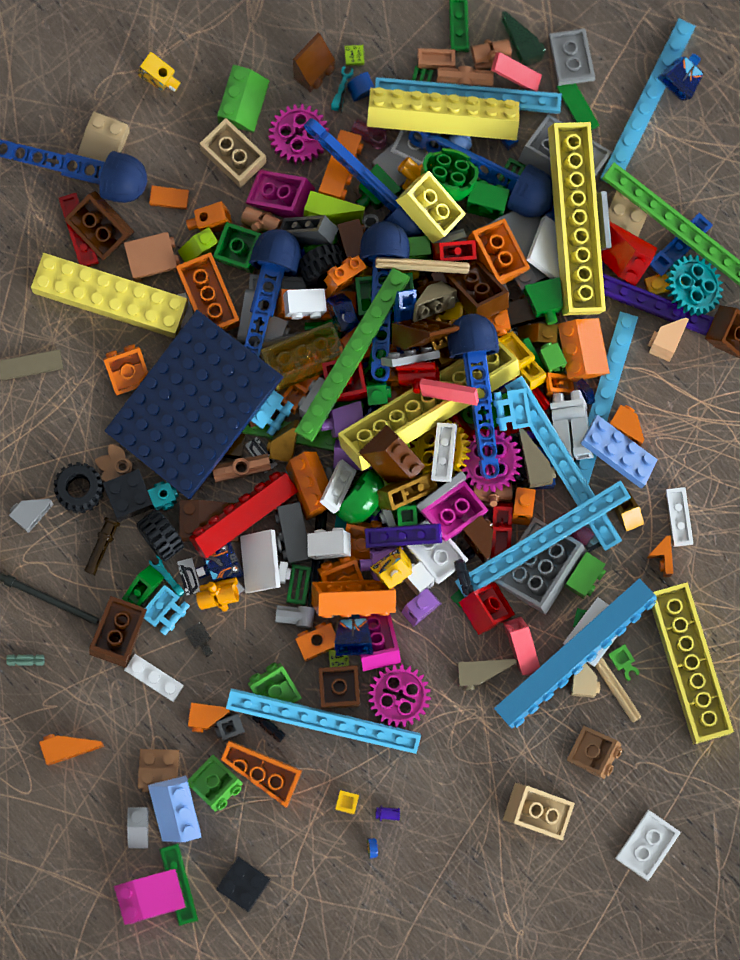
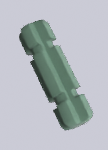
[6,655,45,666]

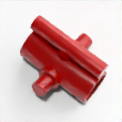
[396,361,440,394]

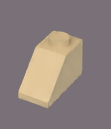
[571,663,600,698]

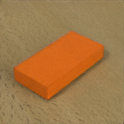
[149,186,189,210]

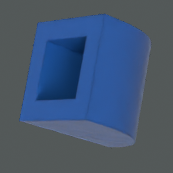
[347,71,374,102]

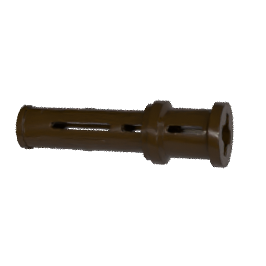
[84,517,120,576]

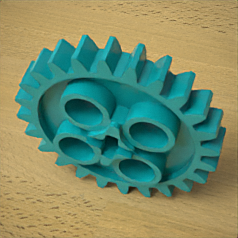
[665,255,724,316]

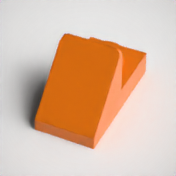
[647,535,673,577]

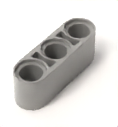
[237,289,264,346]

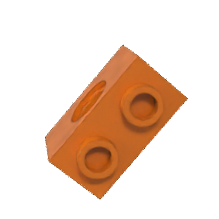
[295,622,340,662]

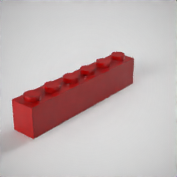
[189,471,298,558]

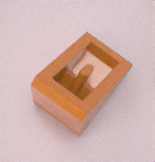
[543,373,575,398]

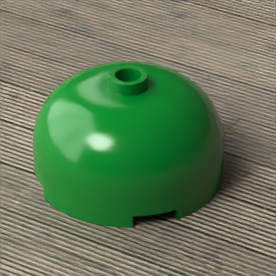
[420,148,479,202]
[334,468,385,524]

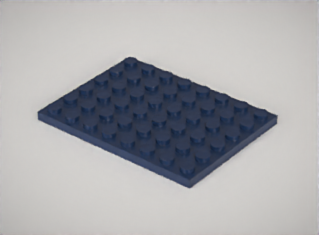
[104,310,284,499]

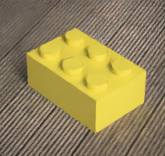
[396,171,466,243]

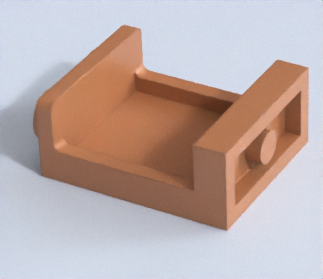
[124,232,180,282]

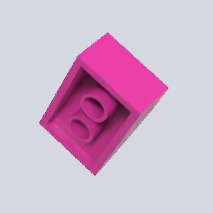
[246,170,315,218]
[421,480,488,542]
[351,613,401,671]
[114,869,186,925]

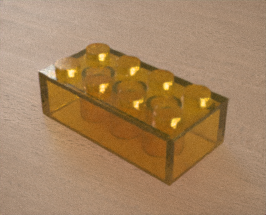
[261,322,344,391]

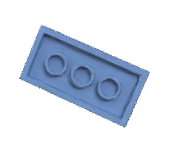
[580,415,658,489]

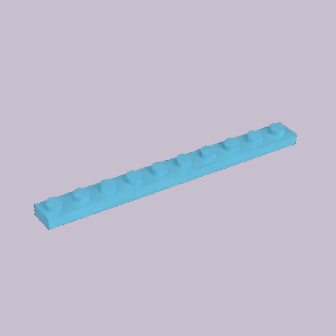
[600,18,695,183]
[375,77,562,114]
[567,311,638,491]
[505,376,622,551]
[455,480,631,597]
[226,688,421,754]

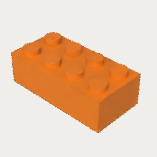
[176,252,240,331]
[312,579,396,618]

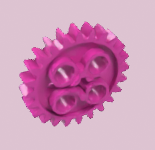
[269,104,329,164]
[461,429,523,492]
[368,664,431,728]

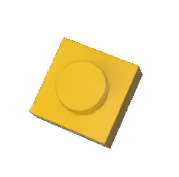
[335,790,359,815]

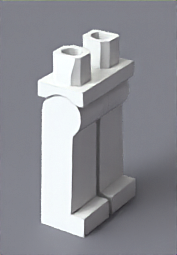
[550,390,594,460]

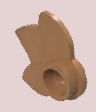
[95,444,132,482]

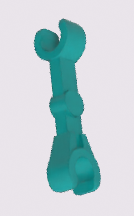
[331,66,353,111]
[149,555,185,597]

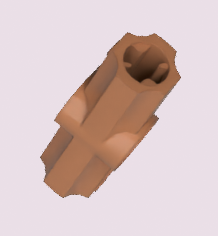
[437,66,494,87]
[212,453,271,483]

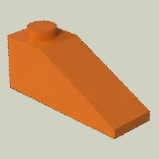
[39,734,104,766]

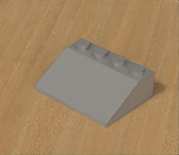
[518,114,612,179]
[485,211,550,295]
[494,517,586,615]

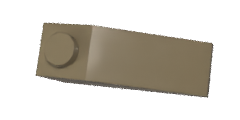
[518,428,556,489]
[457,659,517,691]

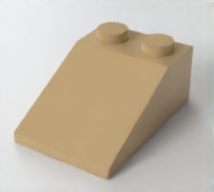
[73,111,130,178]
[503,783,575,840]

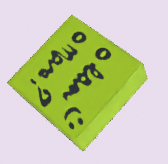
[345,45,364,66]
[329,649,349,667]

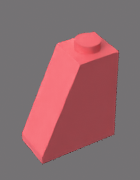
[503,617,540,676]

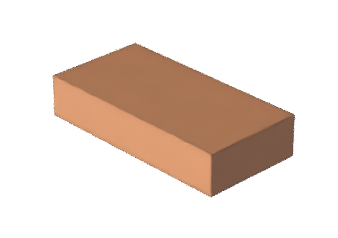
[417,48,455,69]

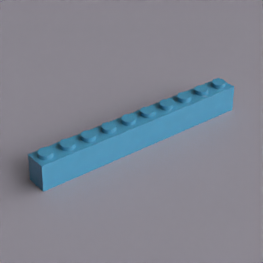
[494,578,657,728]

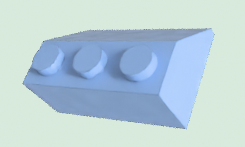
[148,776,201,842]

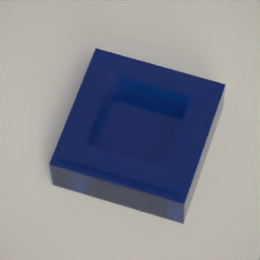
[577,378,595,405]

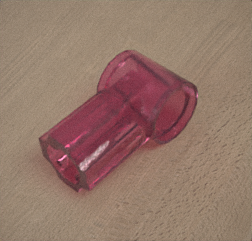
[350,119,387,150]
[559,512,595,547]

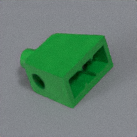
[355,164,402,210]
[523,277,563,325]

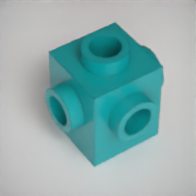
[148,481,179,511]

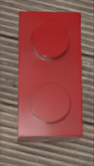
[432,240,477,261]

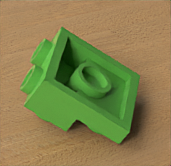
[247,662,302,703]
[188,755,243,812]

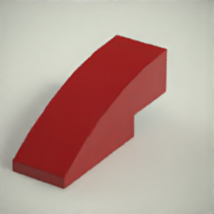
[490,502,513,559]

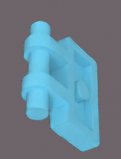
[493,387,532,431]
[251,390,294,437]
[144,585,190,636]

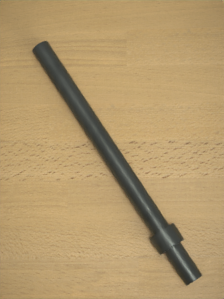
[0,573,99,625]

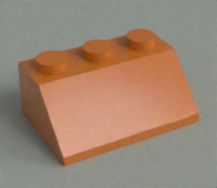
[466,218,530,285]
[558,318,610,382]
[286,452,329,520]

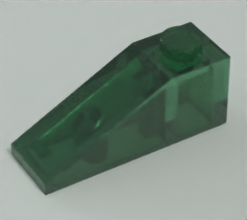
[501,11,546,66]

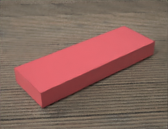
[491,52,542,91]
[419,379,479,406]

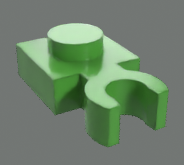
[608,644,639,681]

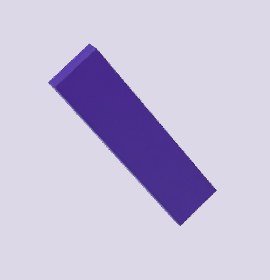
[365,523,442,548]

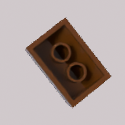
[64,191,135,260]
[359,425,425,483]

